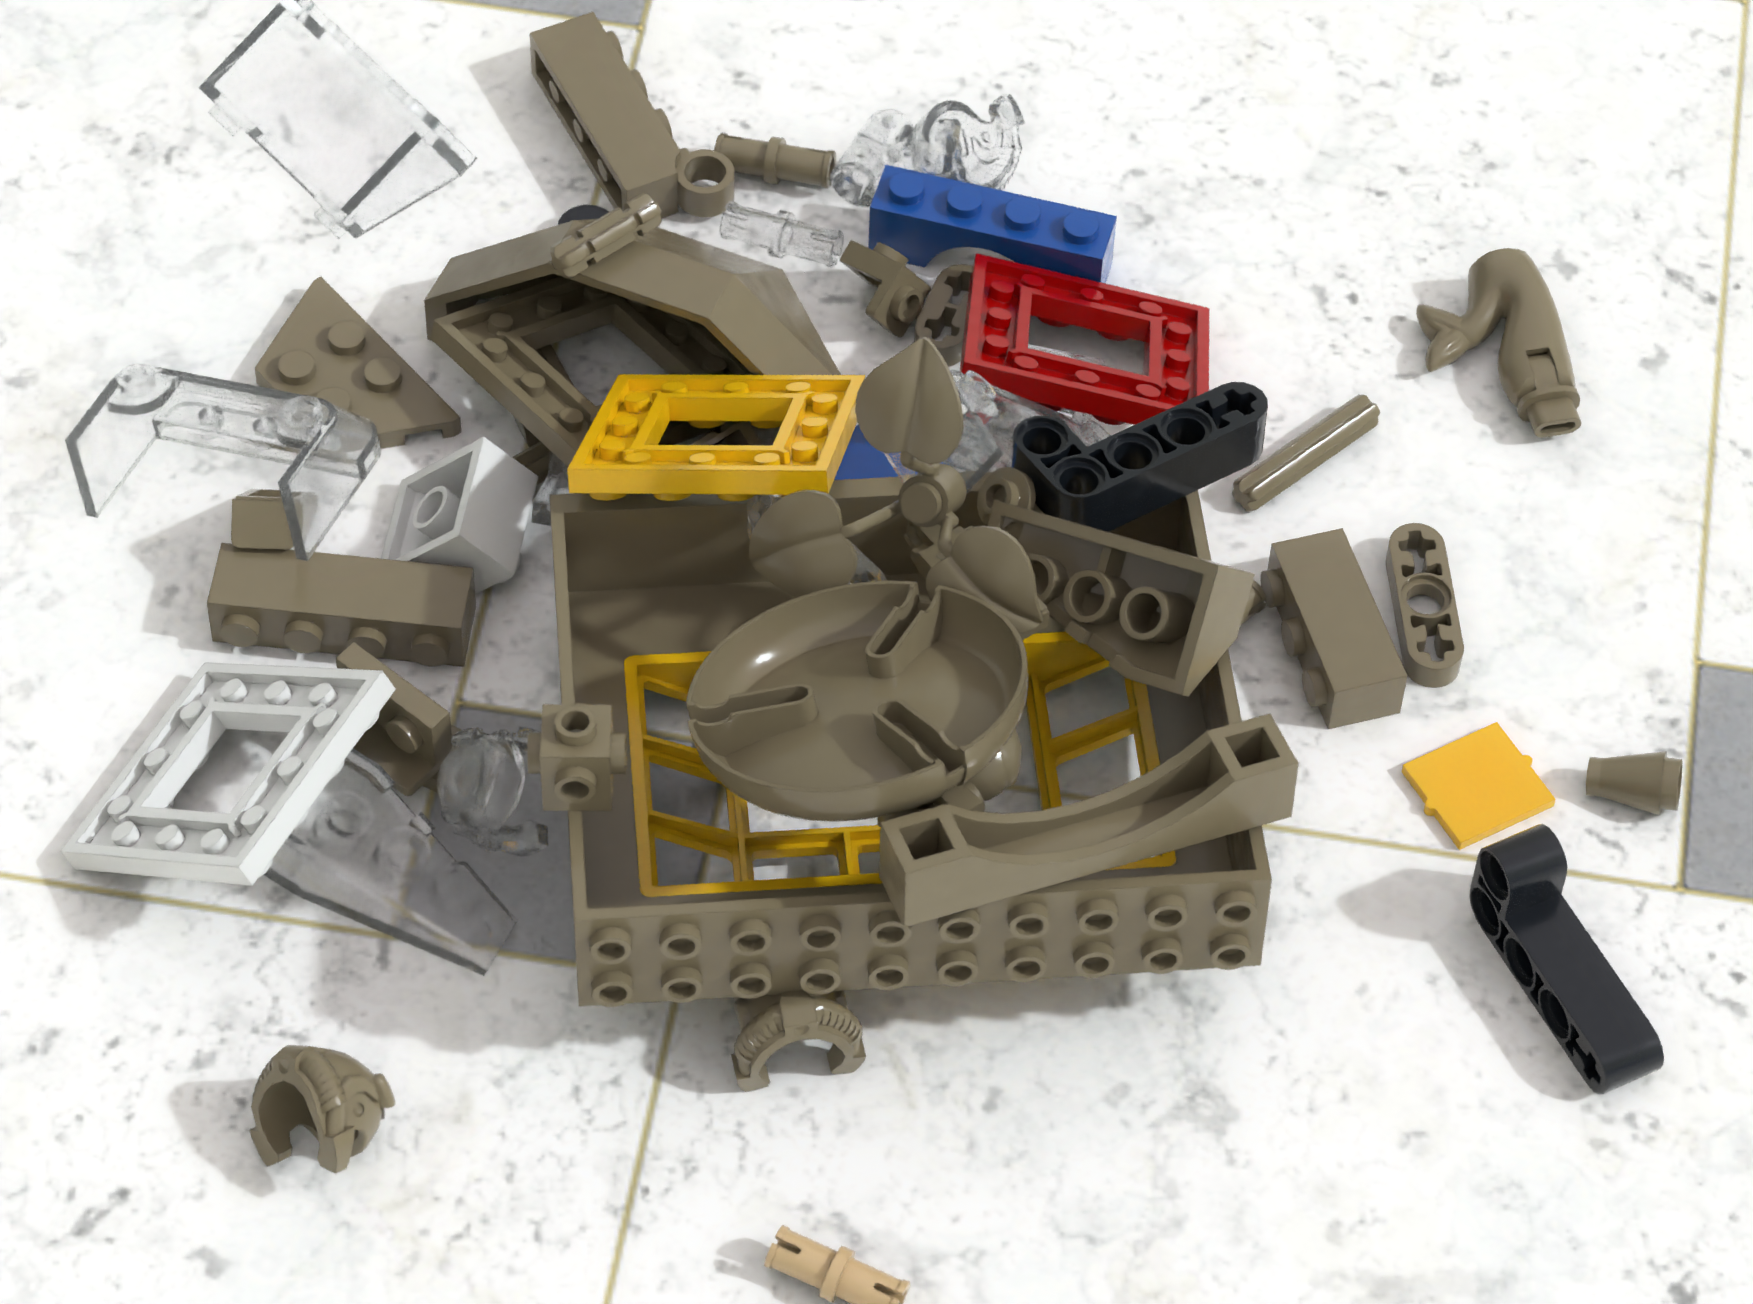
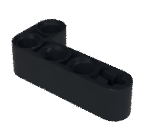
[1011,382,1268,532]
[1469,824,1664,1094]

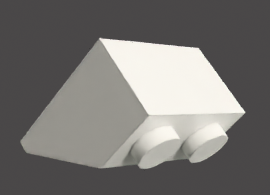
[381,437,538,594]

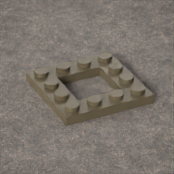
[431,276,753,466]

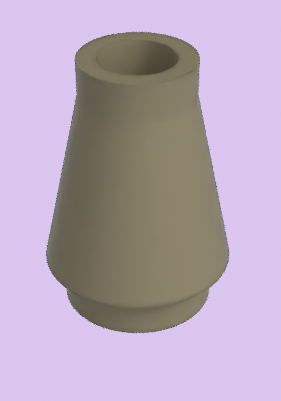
[1586,751,1683,815]

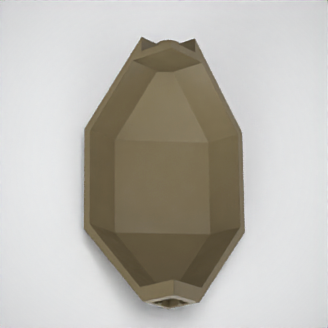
[424,219,841,375]

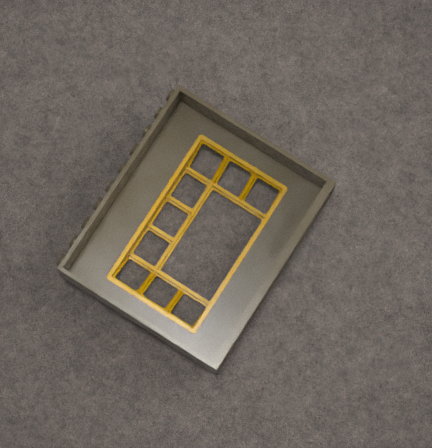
[550,472,1272,1007]

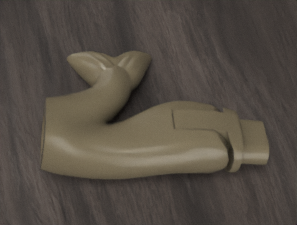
[1416,248,1581,438]

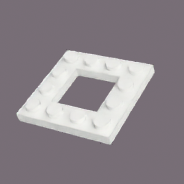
[60,662,396,886]

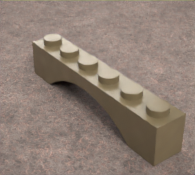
[879,713,1299,928]

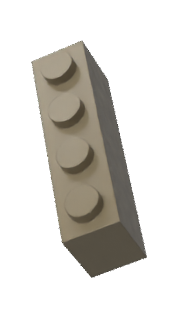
[207,543,476,667]

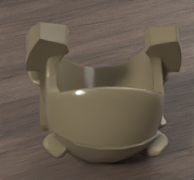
[731,990,866,1092]
[249,1045,396,1174]

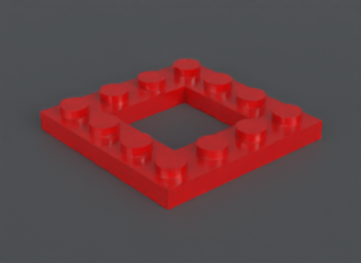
[958,253,1210,425]

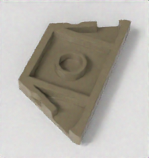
[255,276,461,458]

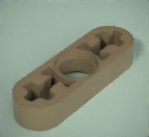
[1385,523,1464,688]

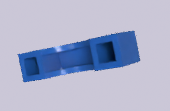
[868,165,1117,283]

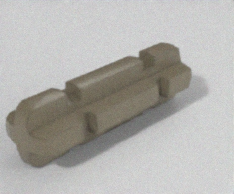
[550,193,662,278]

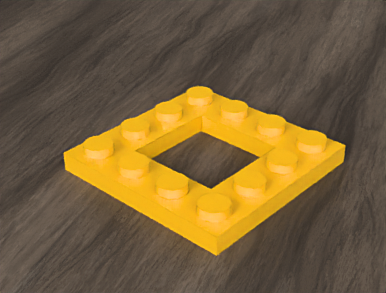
[567,374,865,502]

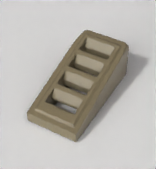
[231,489,311,550]

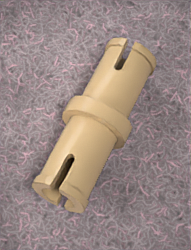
[764,1225,910,1304]

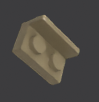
[336,642,454,796]

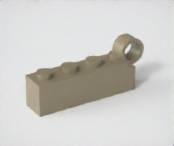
[529,12,735,219]

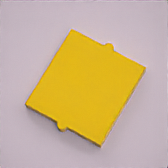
[1401,722,1556,850]

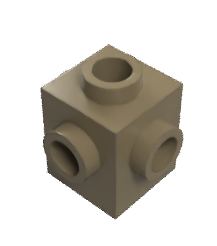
[527,703,627,811]

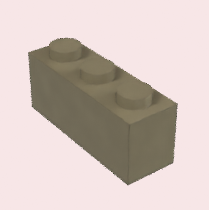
[1260,528,1408,729]

